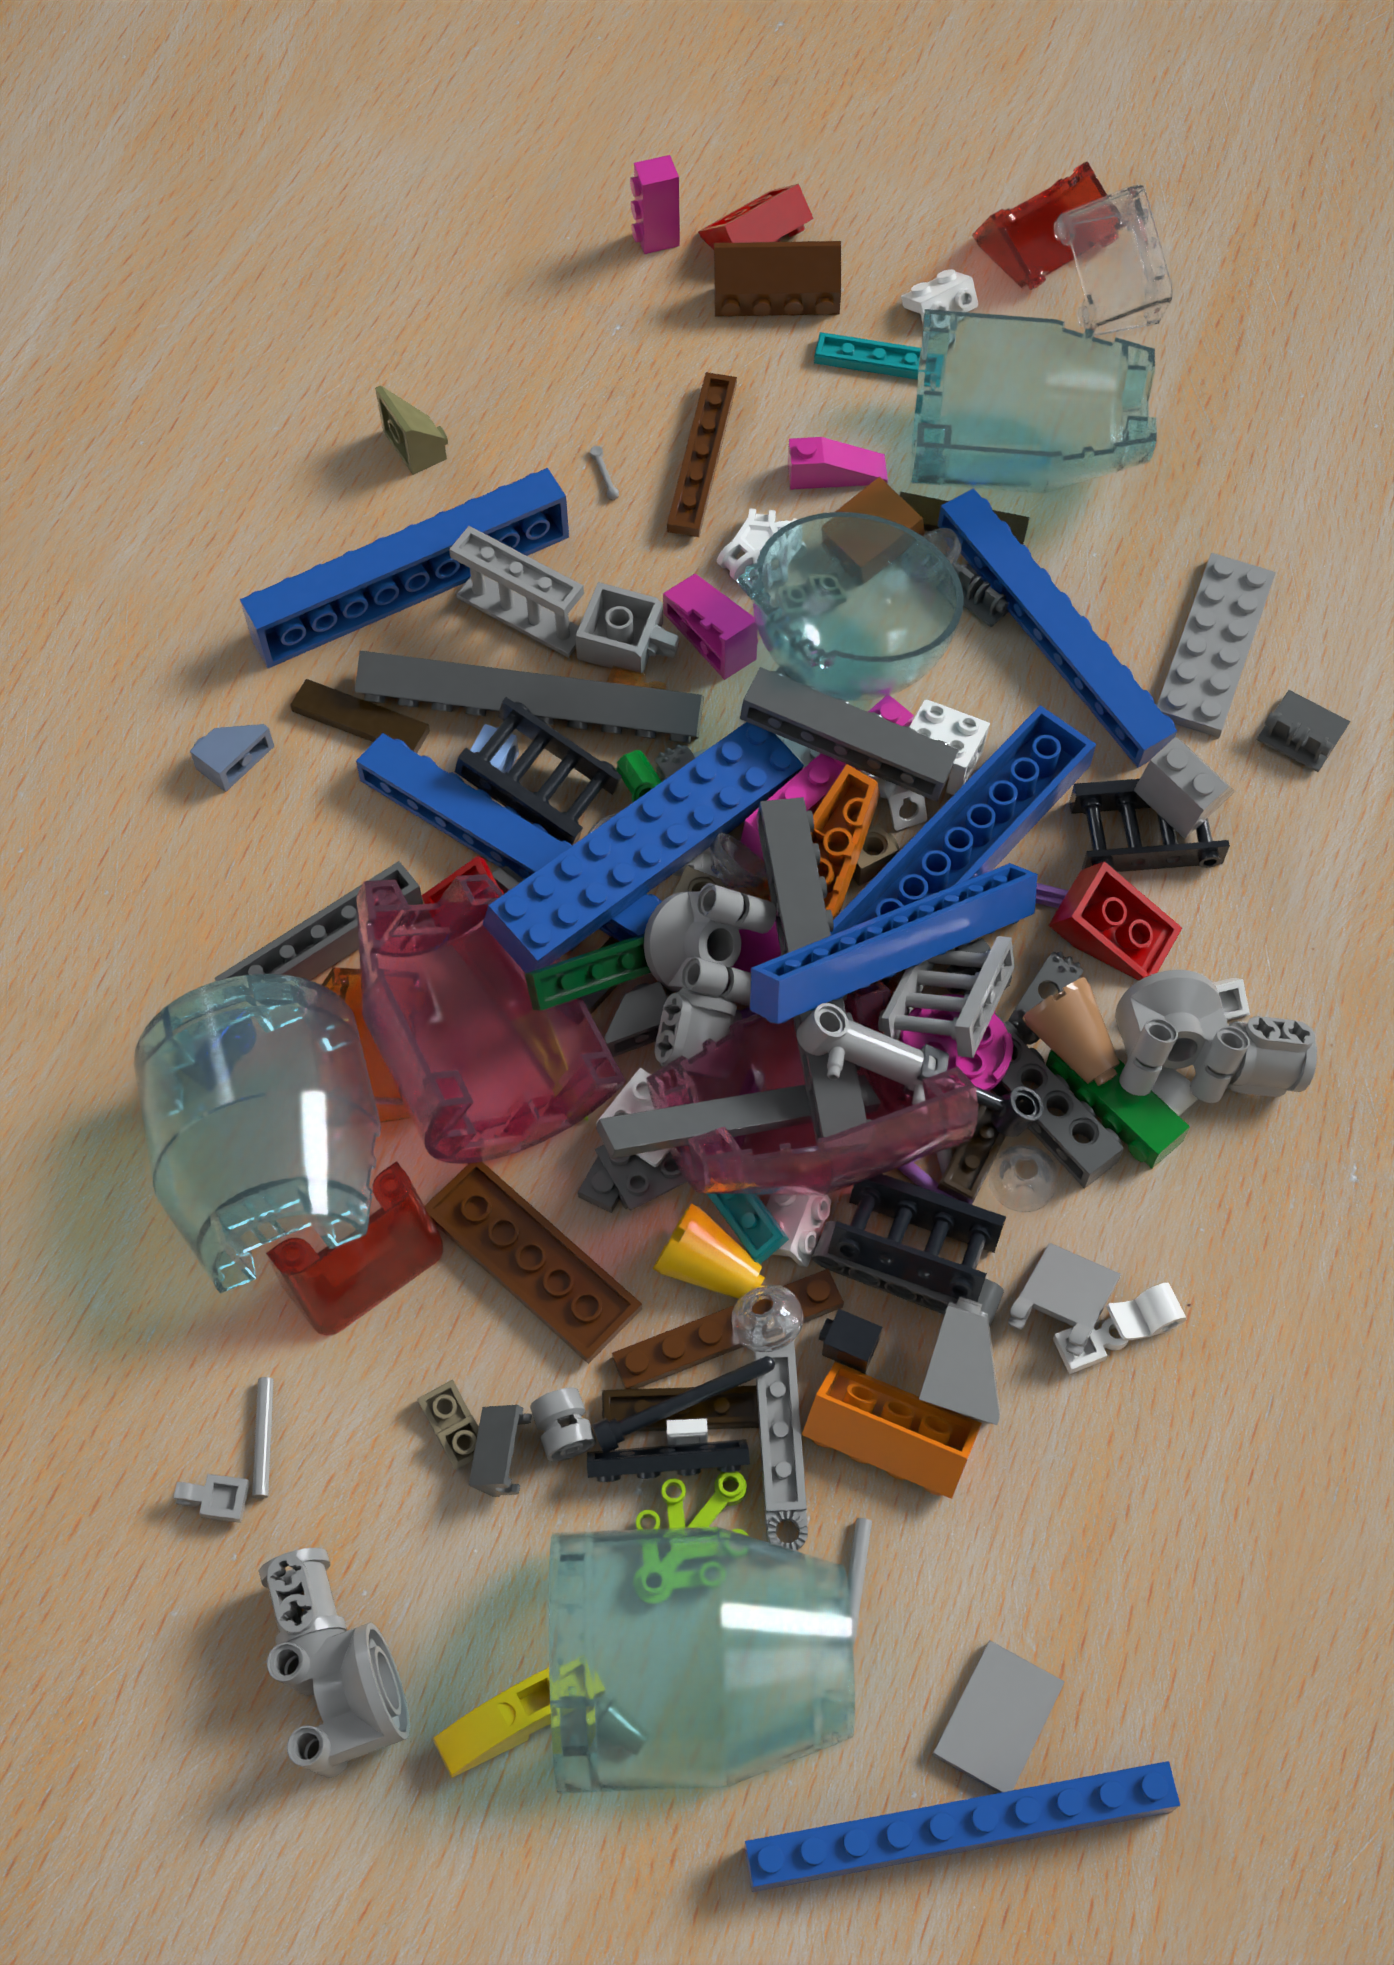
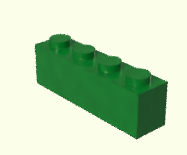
[1046,1049,1190,1169]

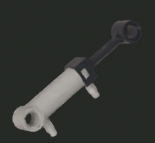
[797,1003,1043,1138]

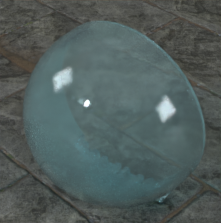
[737,512,964,701]

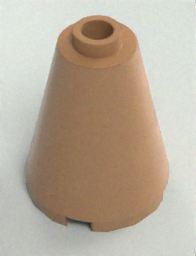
[1022,977,1120,1086]

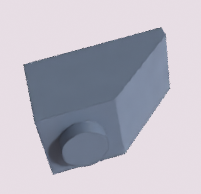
[190,724,274,792]

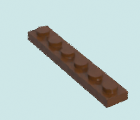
[667,372,737,537]
[612,1268,844,1389]

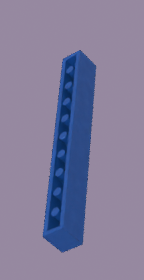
[938,488,1177,768]
[356,733,662,942]
[750,863,1038,1024]
[744,1761,1180,1892]

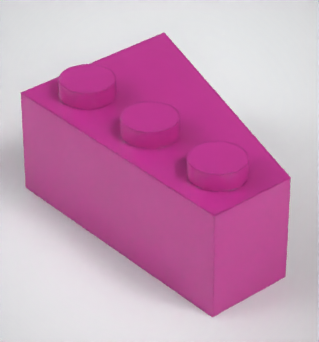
[663,574,758,680]

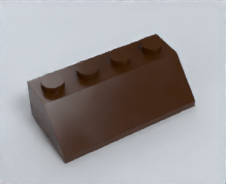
[714,241,841,317]

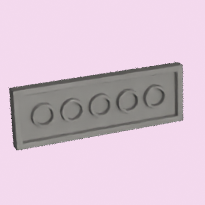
[1157,553,1276,738]

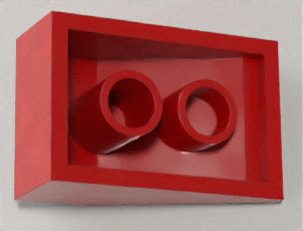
[1048,861,1182,981]

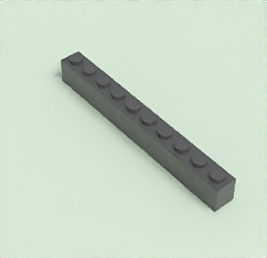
[355,650,704,743]
[756,797,875,1162]

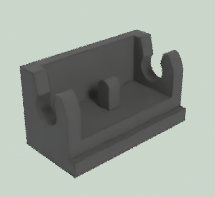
[469,1405,532,1497]

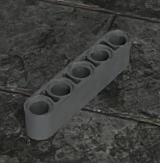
[812,1221,1004,1327]

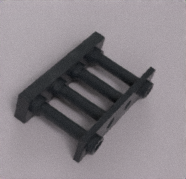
[454,697,622,846]
[1069,779,1230,872]
[828,1166,1006,1302]

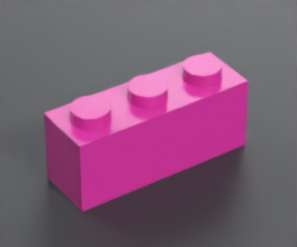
[630,155,680,254]

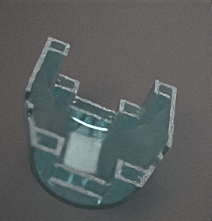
[910,309,1157,494]
[134,974,381,1294]
[549,1526,855,1794]

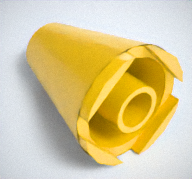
[653,1203,765,1300]

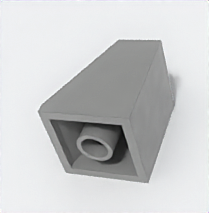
[1134,736,1235,839]
[919,1297,1000,1425]

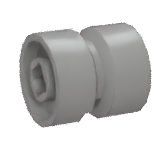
[530,1388,596,1462]

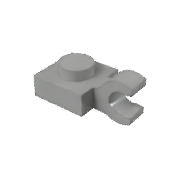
[173,1474,249,1523]

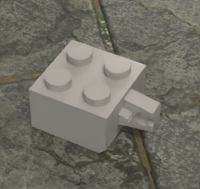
[575,582,679,677]

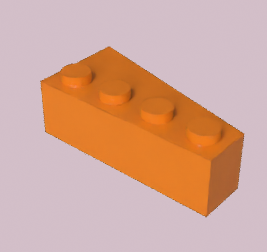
[811,764,880,920]

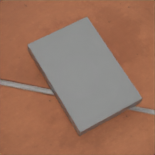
[932,1640,1065,1793]

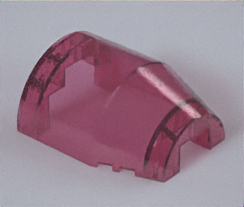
[356,874,626,1164]
[646,980,978,1196]

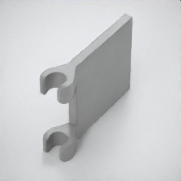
[1008,1243,1121,1356]

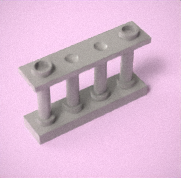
[449,526,584,657]
[878,936,1015,1058]

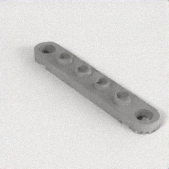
[753,1311,808,1554]

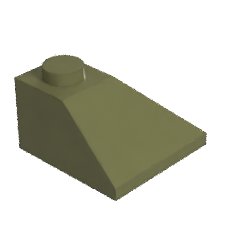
[375,386,448,475]

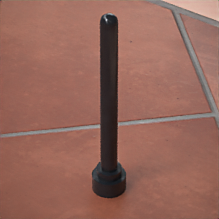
[592,1356,775,1454]

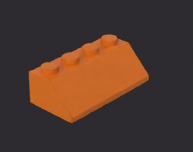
[802,1362,982,1499]

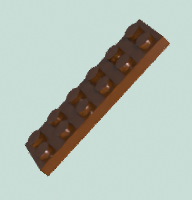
[422,1156,642,1364]

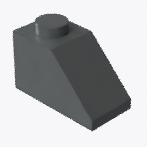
[604,981,667,1059]

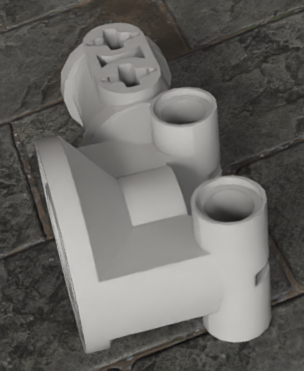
[644,883,776,1079]
[1115,970,1317,1103]
[258,1548,410,1778]

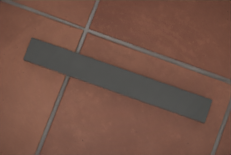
[596,1075,881,1158]

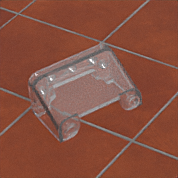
[1054,185,1173,337]

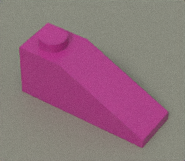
[788,437,888,490]

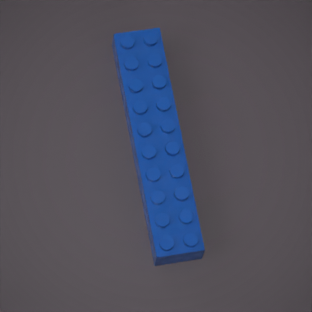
[240,468,569,669]
[830,705,1096,1001]
[482,722,804,973]

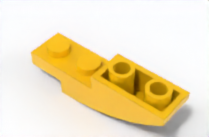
[433,1655,606,1778]

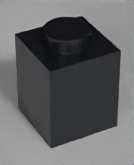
[818,1309,883,1374]

